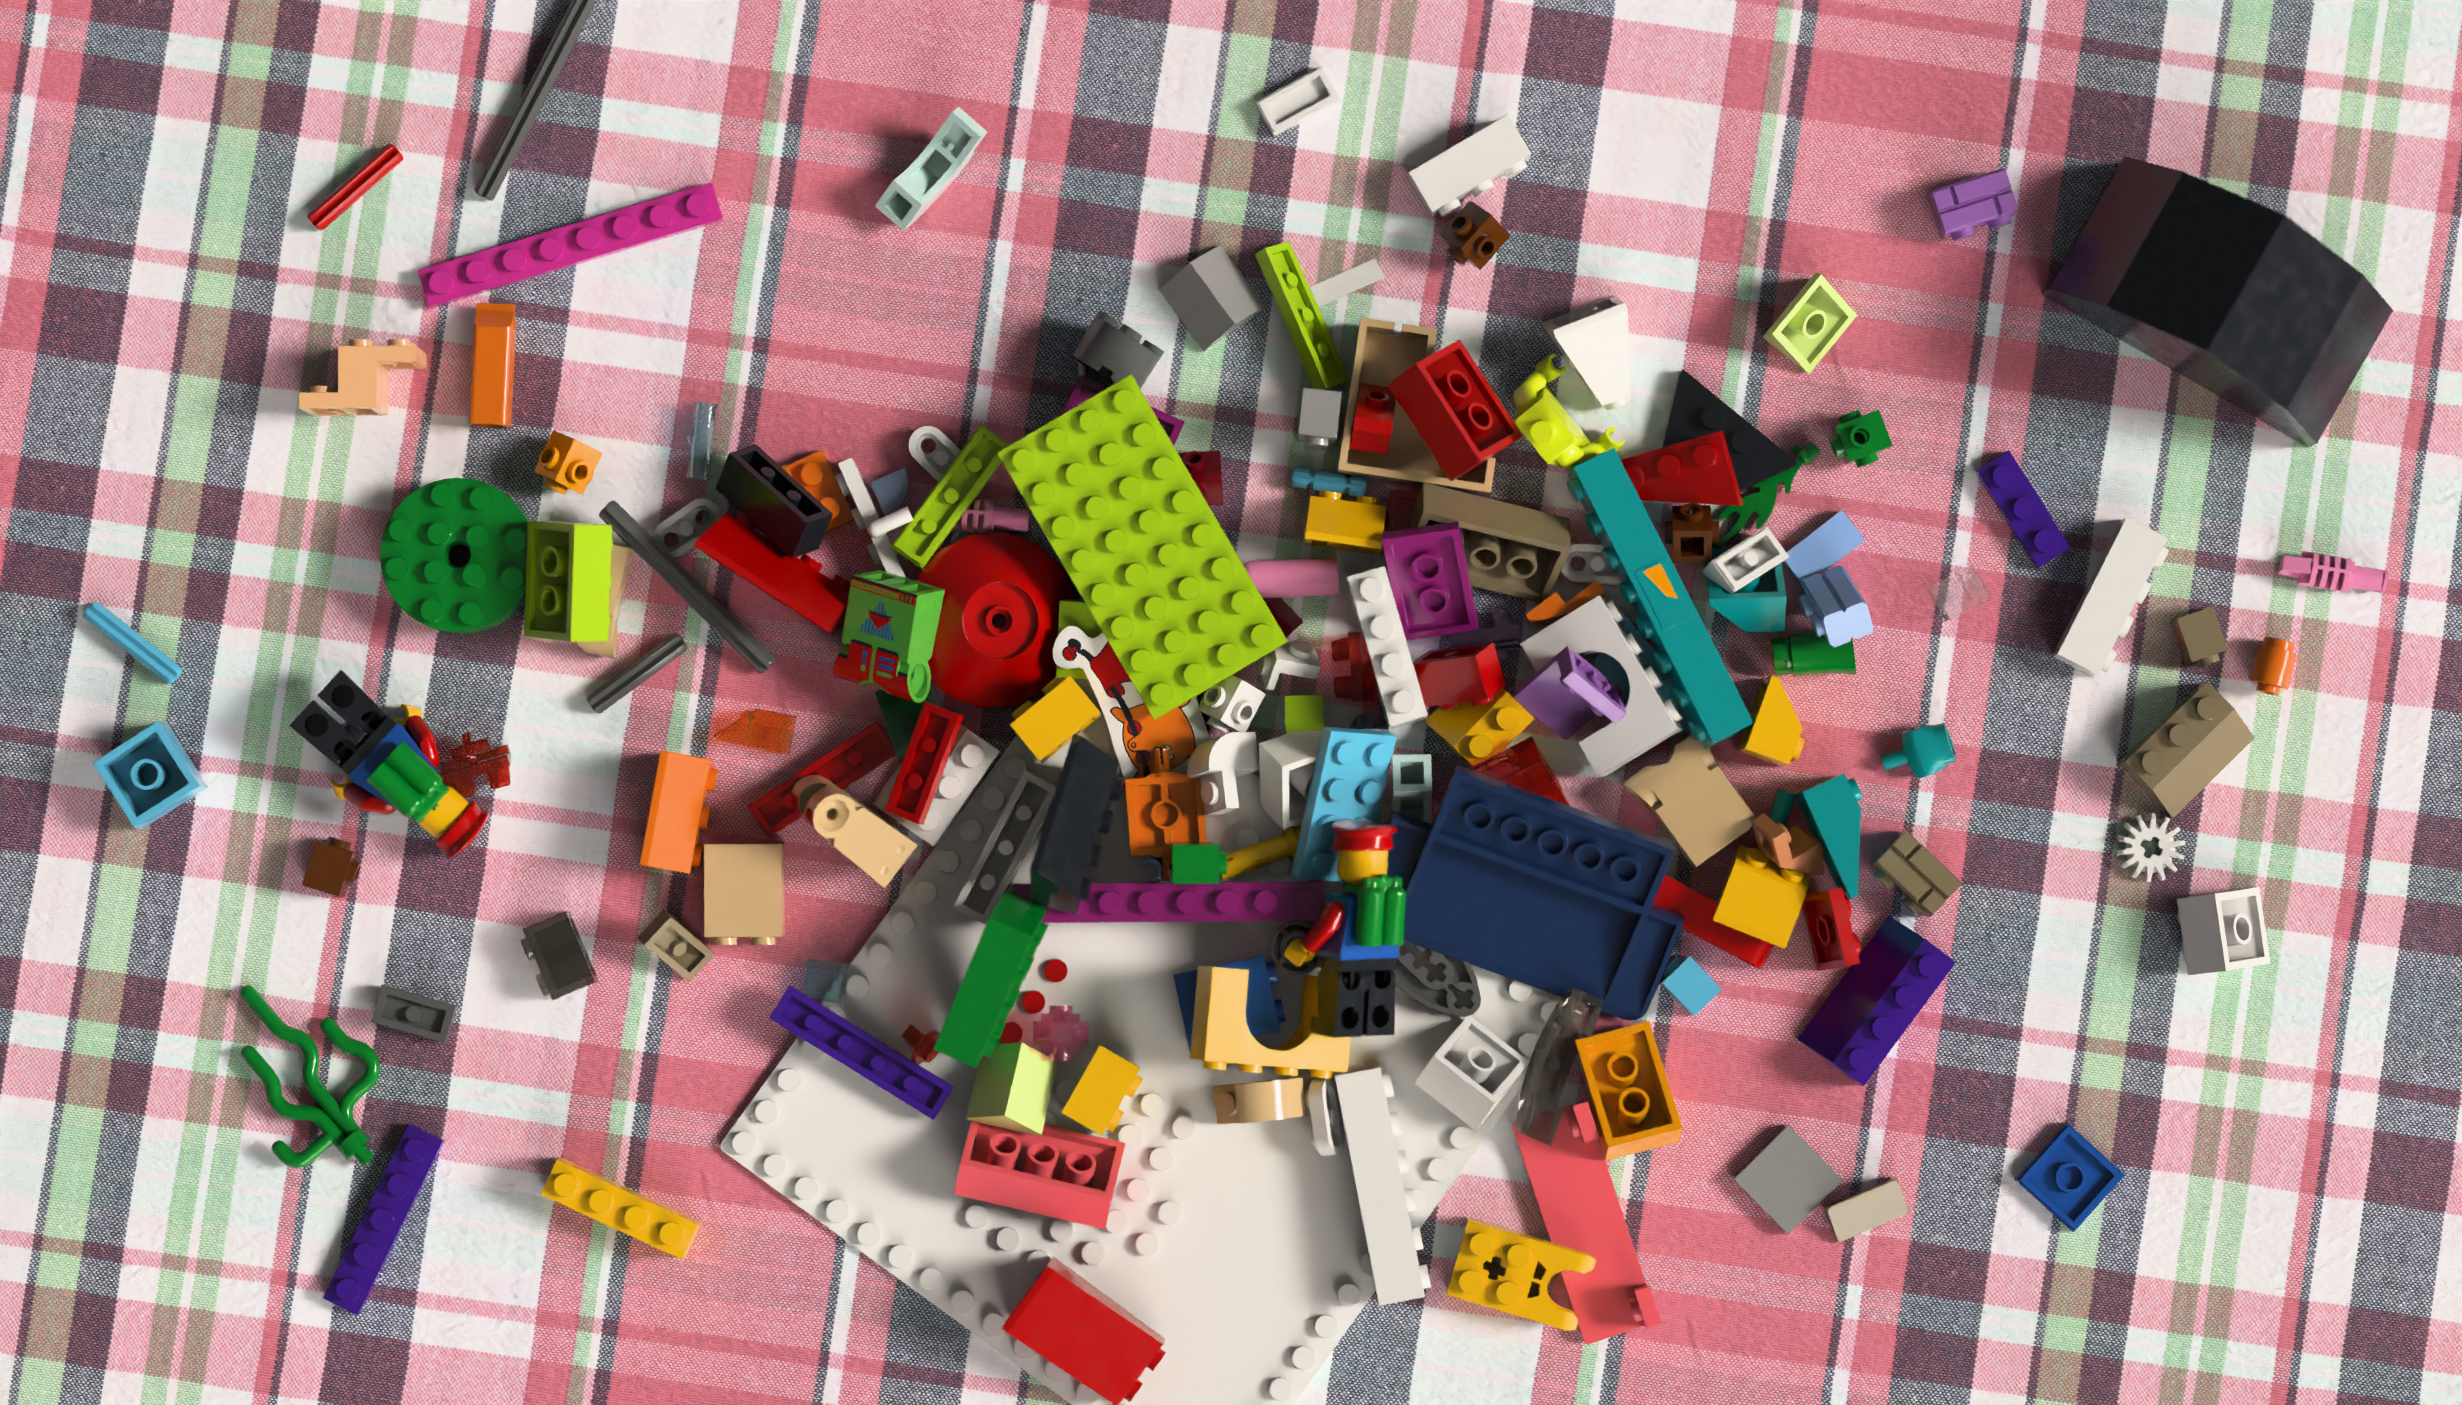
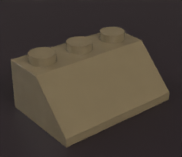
[2118,681,2254,819]

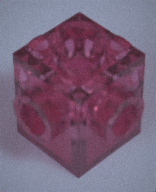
[1033,1006,1088,1060]

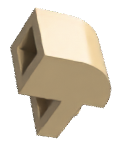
[1214,1077,1307,1124]

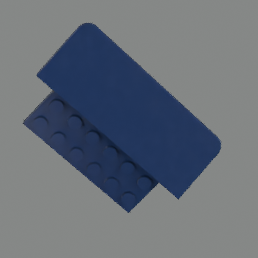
[1387,765,1684,1020]

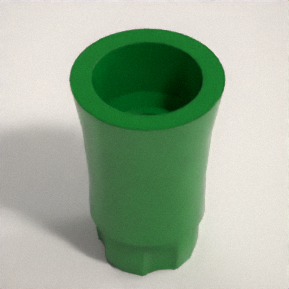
[1771,631,1856,676]

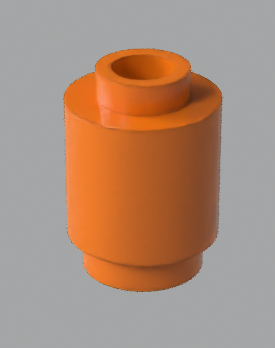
[2250,637,2296,696]

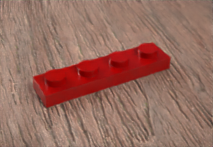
[748,721,898,838]

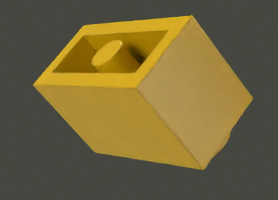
[1061,1045,1144,1136]

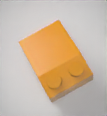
[1575,1021,1683,1161]

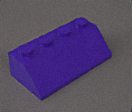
[1797,916,1956,1086]

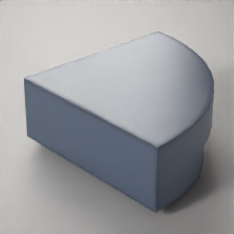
[870,467,909,516]

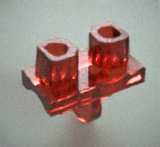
[1331,632,1377,702]
[440,731,511,798]

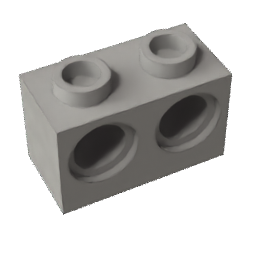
[1297,388,1342,451]

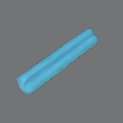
[83,602,183,684]

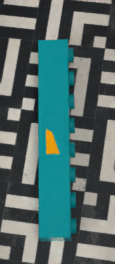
[1567,448,1754,749]

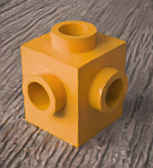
[534,430,602,495]

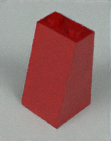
[1002,1256,1166,1405]

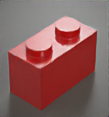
[1413,642,1506,710]

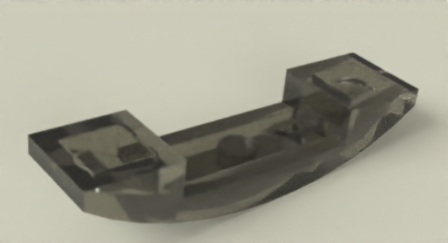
[1516,987,1604,1146]

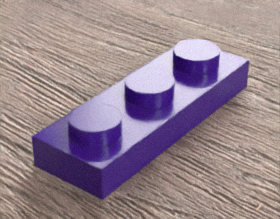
[1975,451,2071,569]

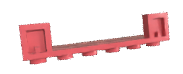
[1512,1100,1662,1344]

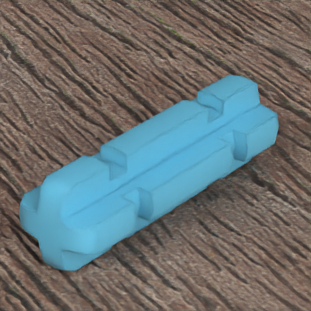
[1291,467,1367,497]

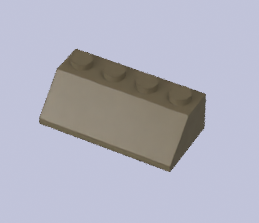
[1407,482,1571,603]

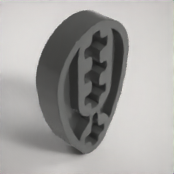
[1393,944,1481,1017]

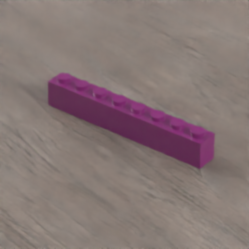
[1014,881,1324,923]

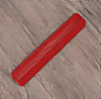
[307,143,403,231]

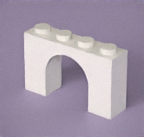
[1346,566,1428,730]
[1520,596,1683,777]

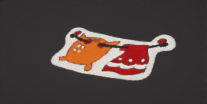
[1052,626,1210,798]

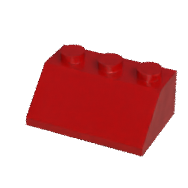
[1387,340,1523,482]

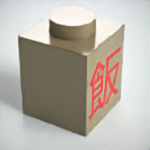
[2170,606,2228,668]

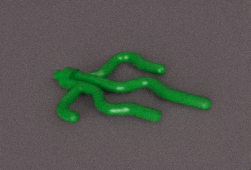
[240,985,380,1168]

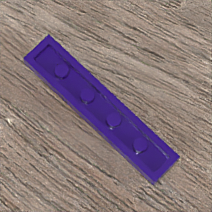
[769,985,954,1120]
[323,1124,445,1315]

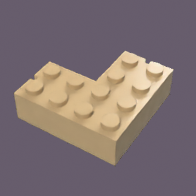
[1337,317,1496,496]

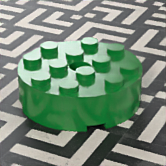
[380,478,530,635]

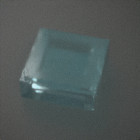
[802,959,849,1003]

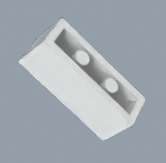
[1408,114,1531,217]

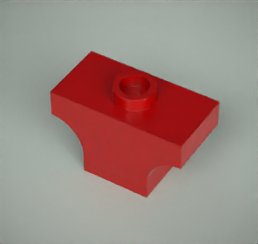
[1350,383,1396,455]

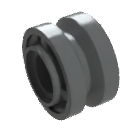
[1270,921,1318,975]

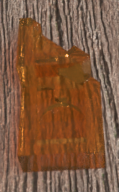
[713,709,797,754]

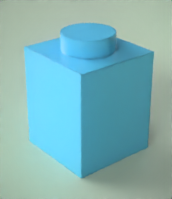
[1660,956,1722,1016]

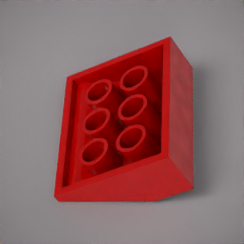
[694,512,850,636]

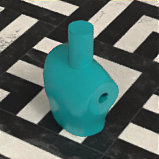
[1881,723,1957,778]

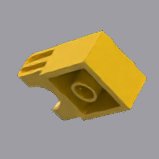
[1446,1217,1596,1331]

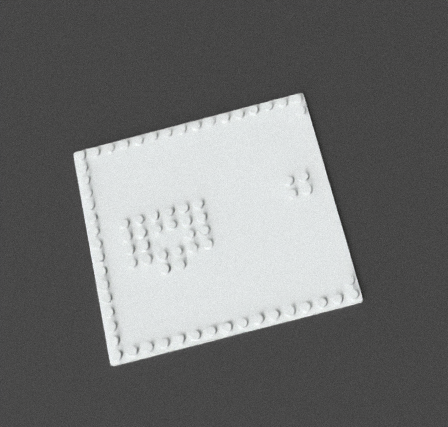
[721,677,1575,1405]

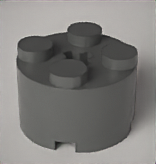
[1072,310,1164,389]

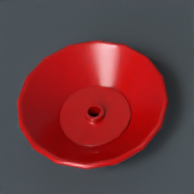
[916,533,1078,708]

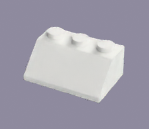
[872,725,1001,847]

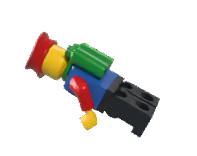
[289,670,489,859]
[1284,819,1406,1038]

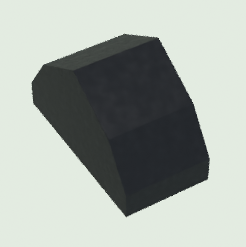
[2042,157,2393,447]

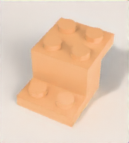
[299,339,427,416]

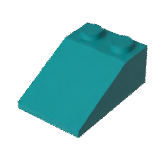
[1795,773,1863,899]

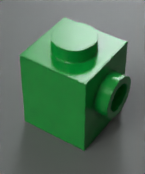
[1172,842,1227,884]

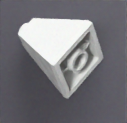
[1543,295,1631,410]

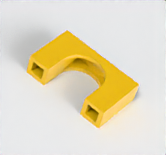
[1190,966,1350,1079]

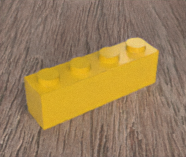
[540,1157,702,1259]

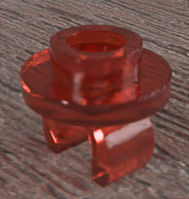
[901,1024,940,1064]

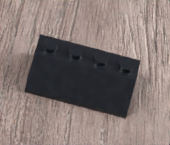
[1030,734,1125,914]

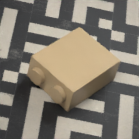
[704,844,785,945]

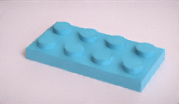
[1291,726,1397,882]

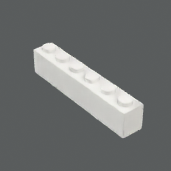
[1335,1067,1431,1306]

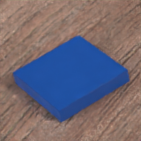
[2015,1123,2125,1232]

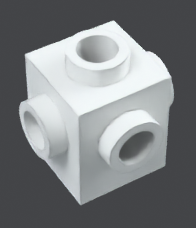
[1199,675,1266,734]

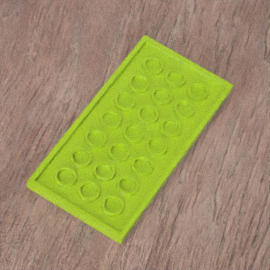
[997,374,1288,720]

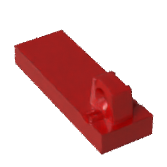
[884,702,964,825]

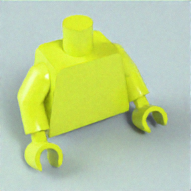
[1512,353,1625,471]

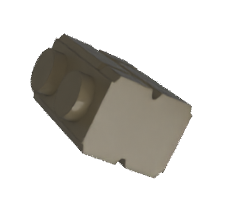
[1871,830,1962,917]

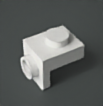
[1258,640,1321,691]

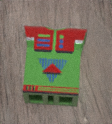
[833,570,945,703]

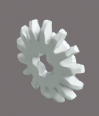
[2116,813,2186,882]

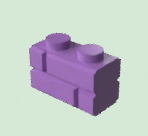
[1928,168,2018,242]

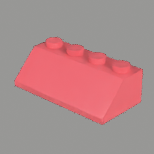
[954,1121,1125,1229]

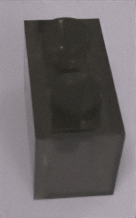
[521,911,599,1000]

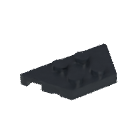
[1662,369,1797,491]

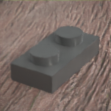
[371,985,458,1043]

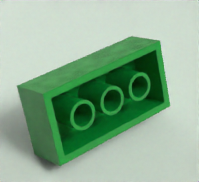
[933,891,1048,1068]

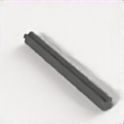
[475,0,595,201]
[599,500,775,674]

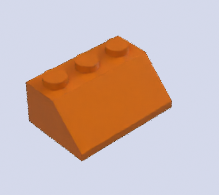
[640,750,719,874]

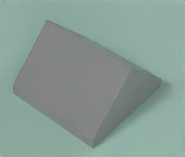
[1159,245,1266,351]

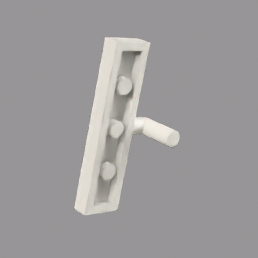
[835,457,913,578]

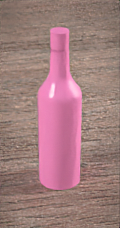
[1243,557,1339,599]

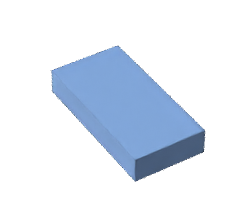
[1783,510,1865,584]

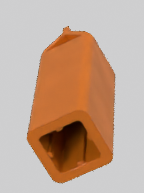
[469,303,516,428]

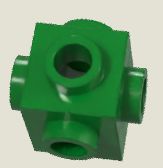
[1829,410,1893,468]

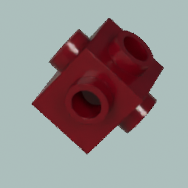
[1178,450,1223,505]

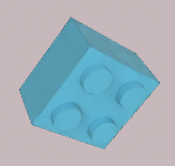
[93,721,208,829]

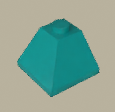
[1703,547,1787,632]

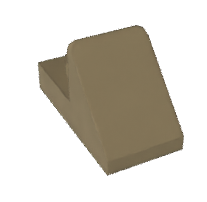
[637,910,715,982]

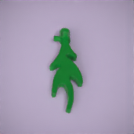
[1714,441,1821,548]

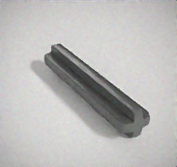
[587,633,688,714]

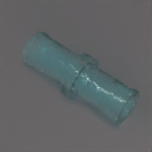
[686,402,718,480]

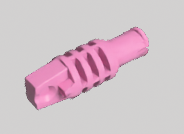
[952,499,1030,534]
[2278,551,2389,593]

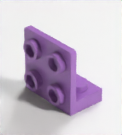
[1514,646,1627,740]

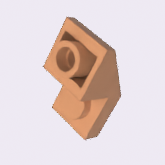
[1751,813,1825,876]

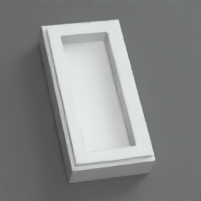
[1255,66,1341,137]

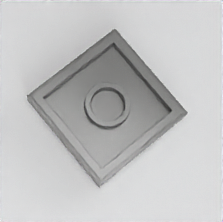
[1733,1125,1842,1234]

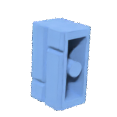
[1798,565,1874,647]

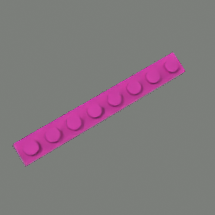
[418,182,724,309]

